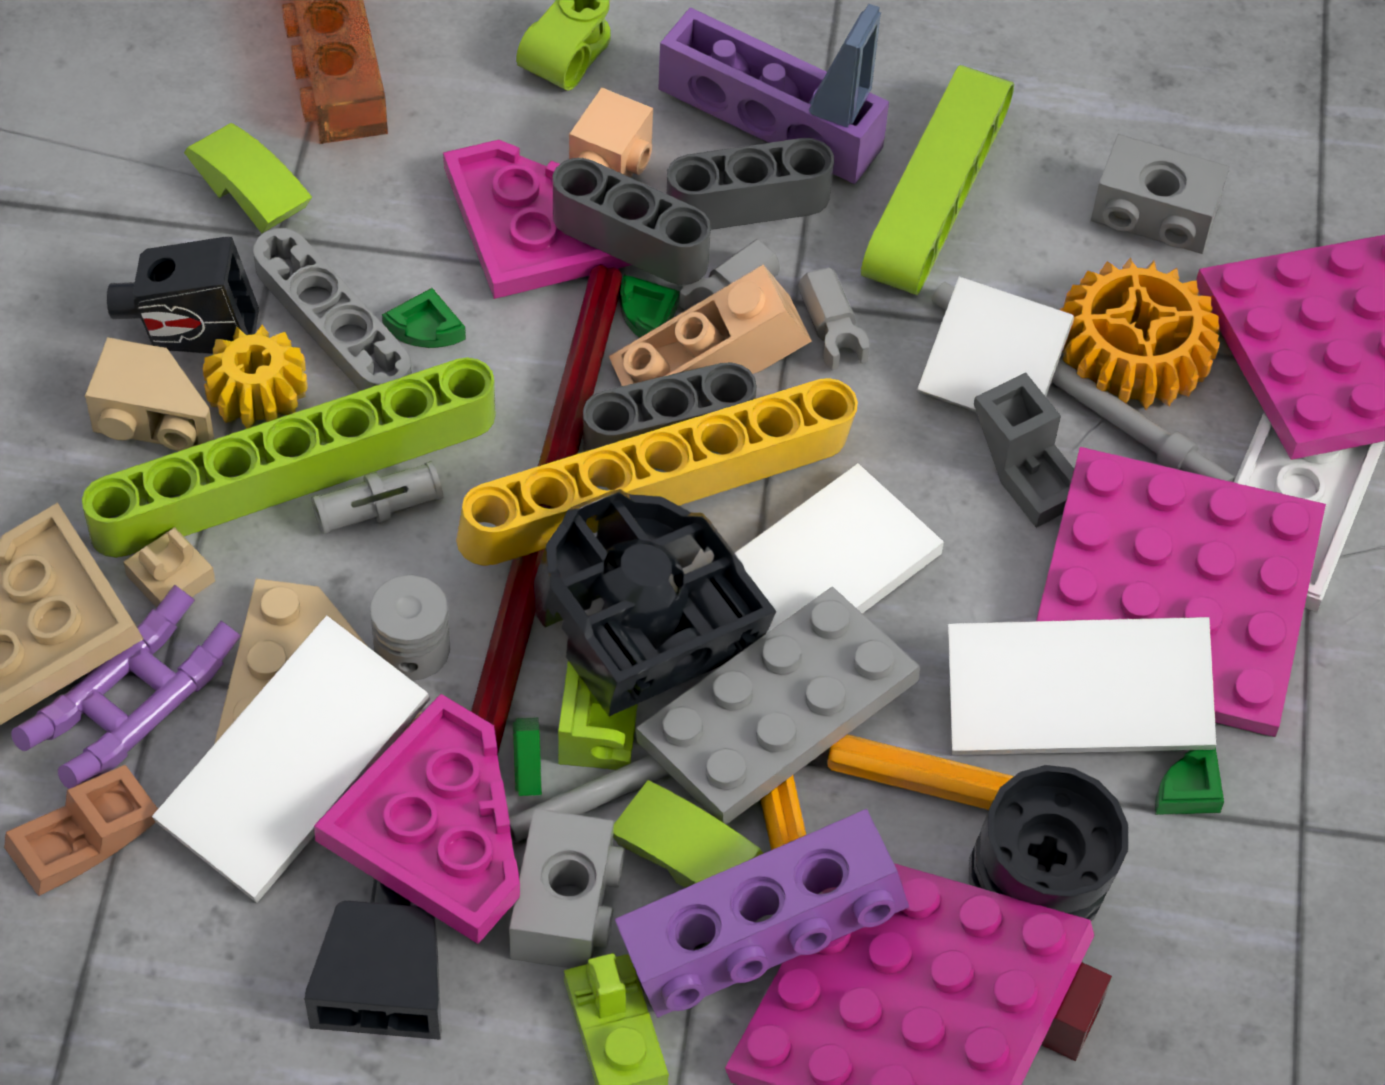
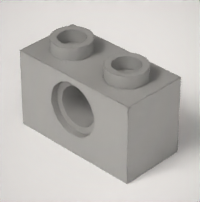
[1091,134,1230,254]
[509,808,624,968]

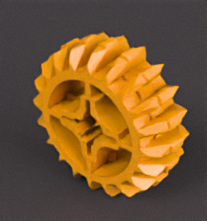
[1060,258,1220,410]

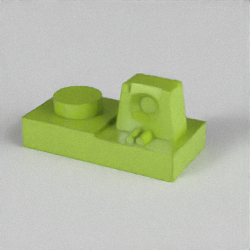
[564,953,669,1085]

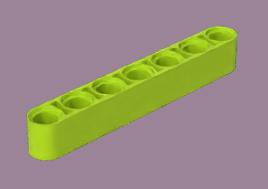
[82,357,496,558]

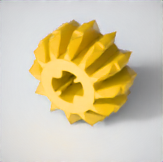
[202,324,308,429]

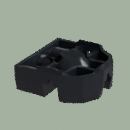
[534,489,777,717]

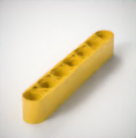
[456,378,858,566]

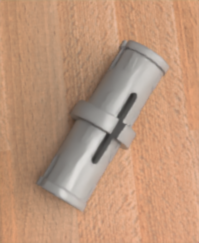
[311,461,443,534]

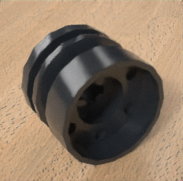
[968,765,1128,921]

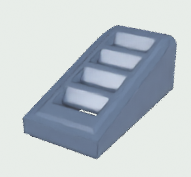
[809,4,881,128]

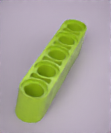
[861,64,1015,295]

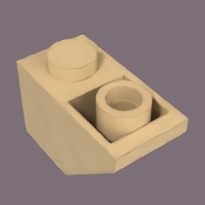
[85,337,214,451]

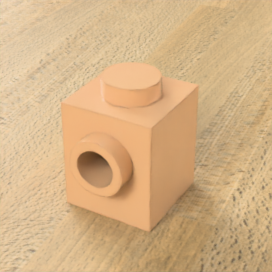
[569,87,653,178]

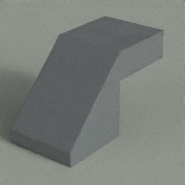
[974,372,1074,528]

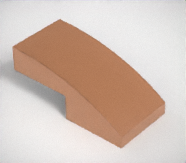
[4,765,158,896]

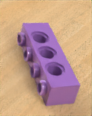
[658,7,889,184]
[615,809,909,1018]

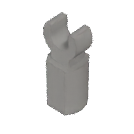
[679,239,780,310]
[798,267,870,370]

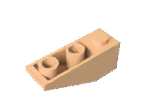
[609,264,812,386]

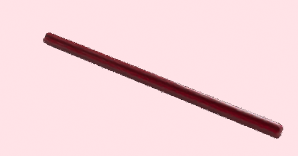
[471,265,622,755]

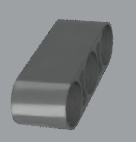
[666,138,834,230]
[553,158,711,285]
[583,362,757,452]

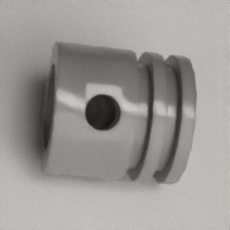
[370,574,450,681]

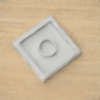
[917,276,1074,412]

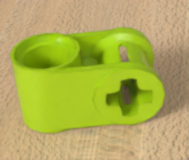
[516,0,611,91]

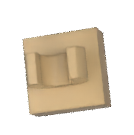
[124,527,215,608]

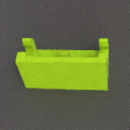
[558,661,638,770]

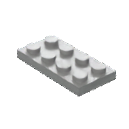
[636,586,920,825]

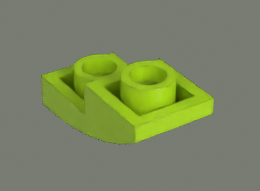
[184,123,312,234]
[613,780,764,888]

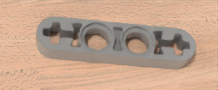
[253,228,412,391]

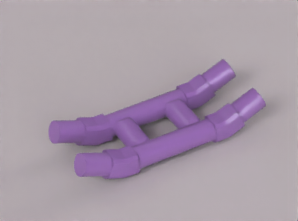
[11,585,241,789]

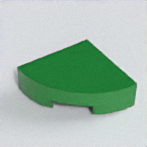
[620,274,680,338]
[382,288,466,348]
[513,717,542,796]
[1155,747,1224,815]

